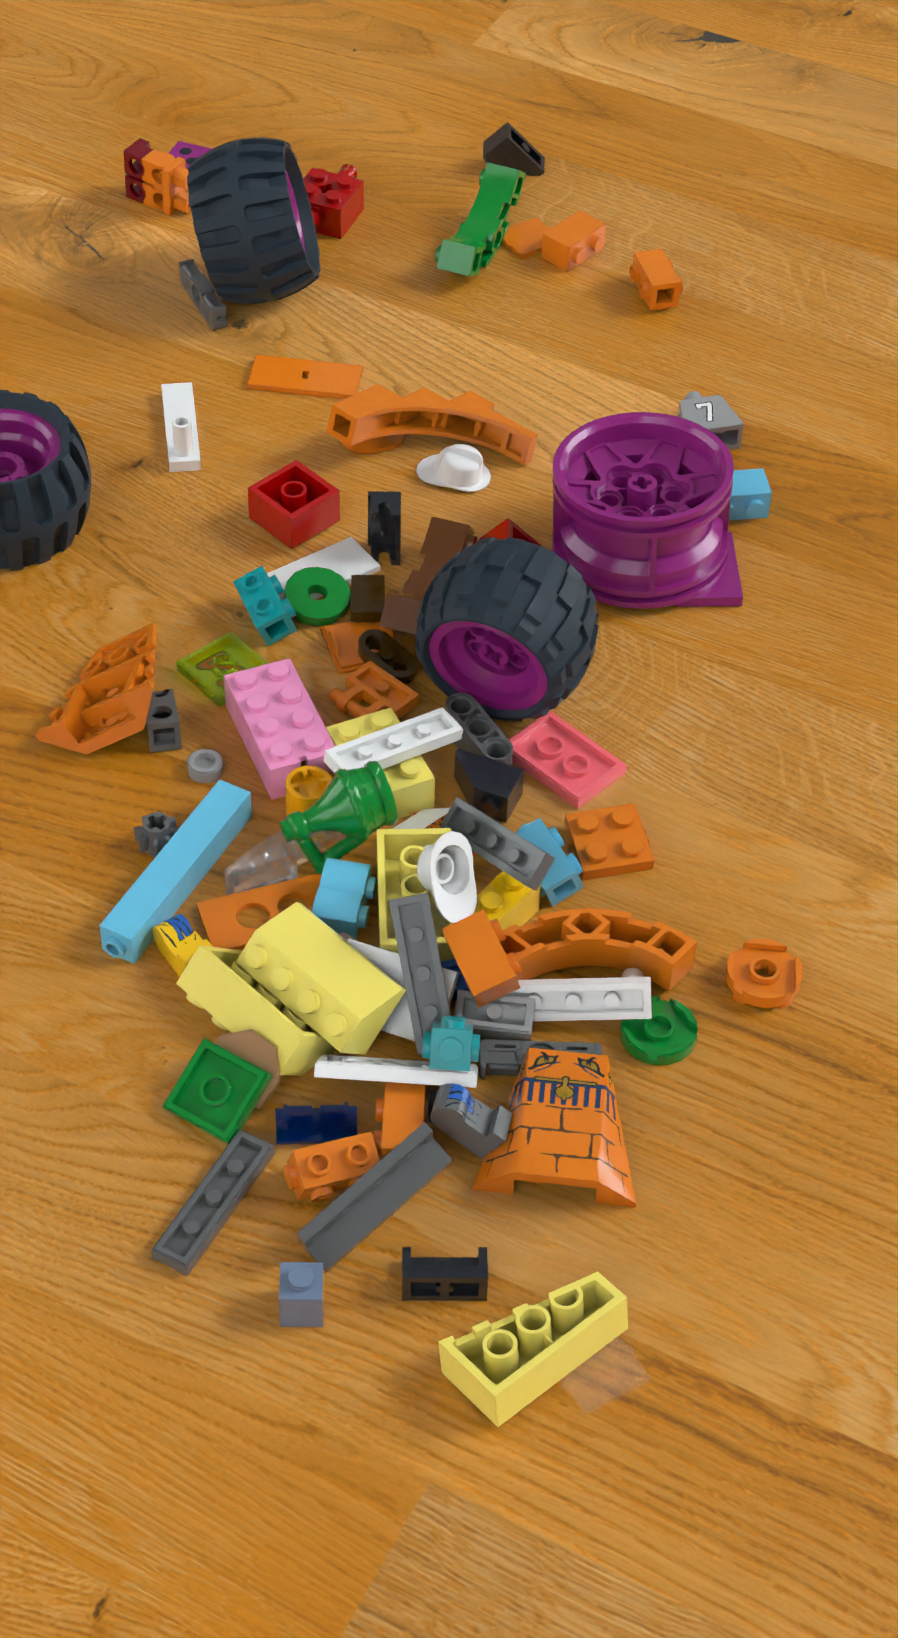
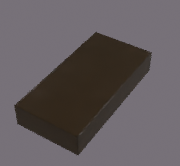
[351,575,385,622]

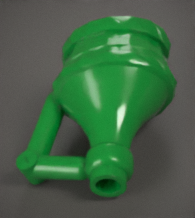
[279,761,398,874]

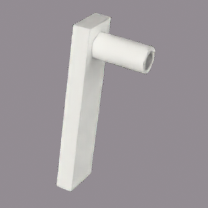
[161,382,201,472]
[323,707,463,773]
[507,968,652,1021]

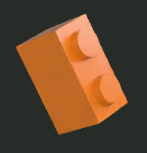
[541,210,606,272]
[442,909,523,1008]

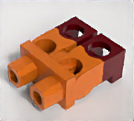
[124,138,191,216]

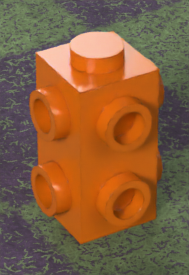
[629,248,683,310]
[374,1082,432,1159]
[284,1131,380,1203]

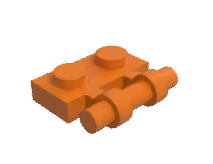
[329,661,420,719]

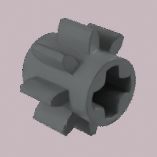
[134,812,179,857]

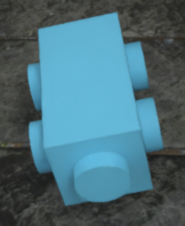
[516,818,584,907]

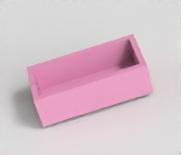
[224,658,335,800]

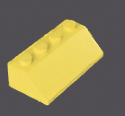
[236,902,406,1055]
[176,945,337,1077]

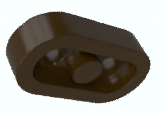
[357,629,417,685]

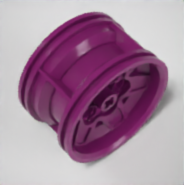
[552,412,734,609]

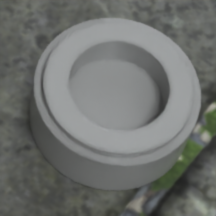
[187,749,223,783]

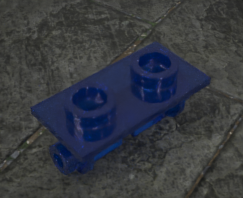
[275,1102,357,1145]

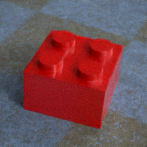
[248,460,340,549]

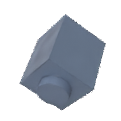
[279,1262,324,1327]

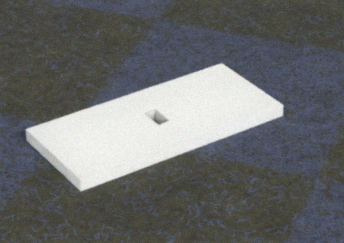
[267,537,380,600]

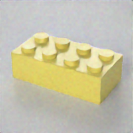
[376,828,454,962]

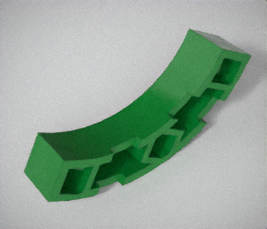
[435,162,526,277]

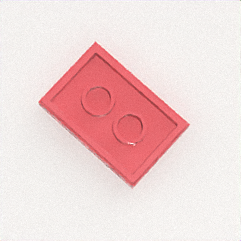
[509,710,627,809]

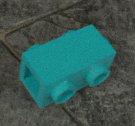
[233,566,297,646]
[422,1016,480,1071]

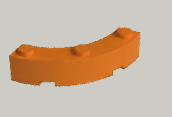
[500,908,697,991]

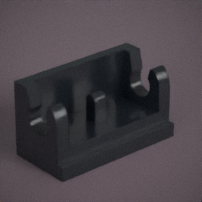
[368,491,401,565]
[402,1247,488,1301]

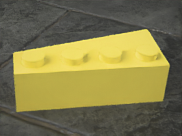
[438,1272,628,1427]

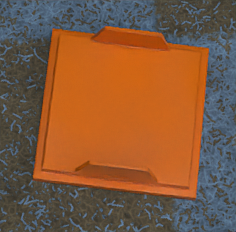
[320,621,395,674]

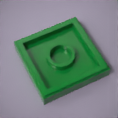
[162,1038,273,1144]

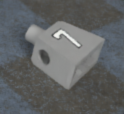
[677,391,744,450]

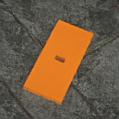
[247,354,363,399]

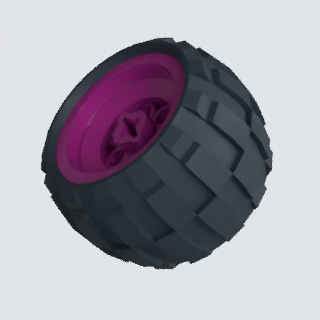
[415,537,599,721]

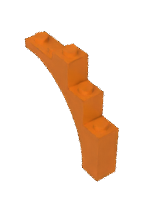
[327,384,538,465]

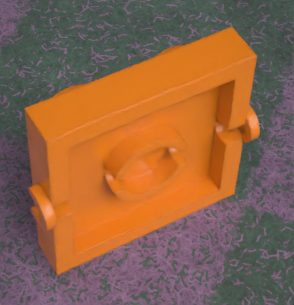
[564,803,654,880]

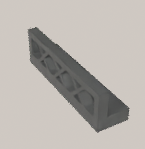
[297,1122,452,1273]

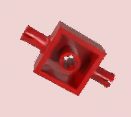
[303,164,364,239]

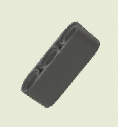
[445,693,513,766]

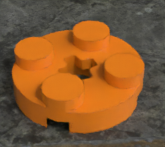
[725,939,803,1008]

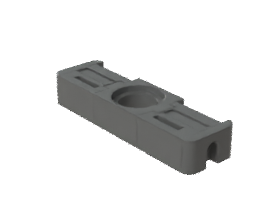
[179,259,227,330]
[479,1039,602,1080]

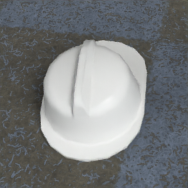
[416,444,491,492]
[417,831,477,923]

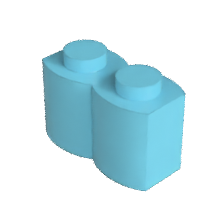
[312,858,377,939]

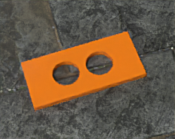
[196,873,322,950]

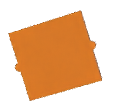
[502,217,552,259]

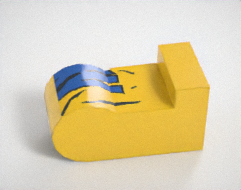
[152,914,213,978]

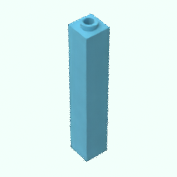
[99,779,252,964]

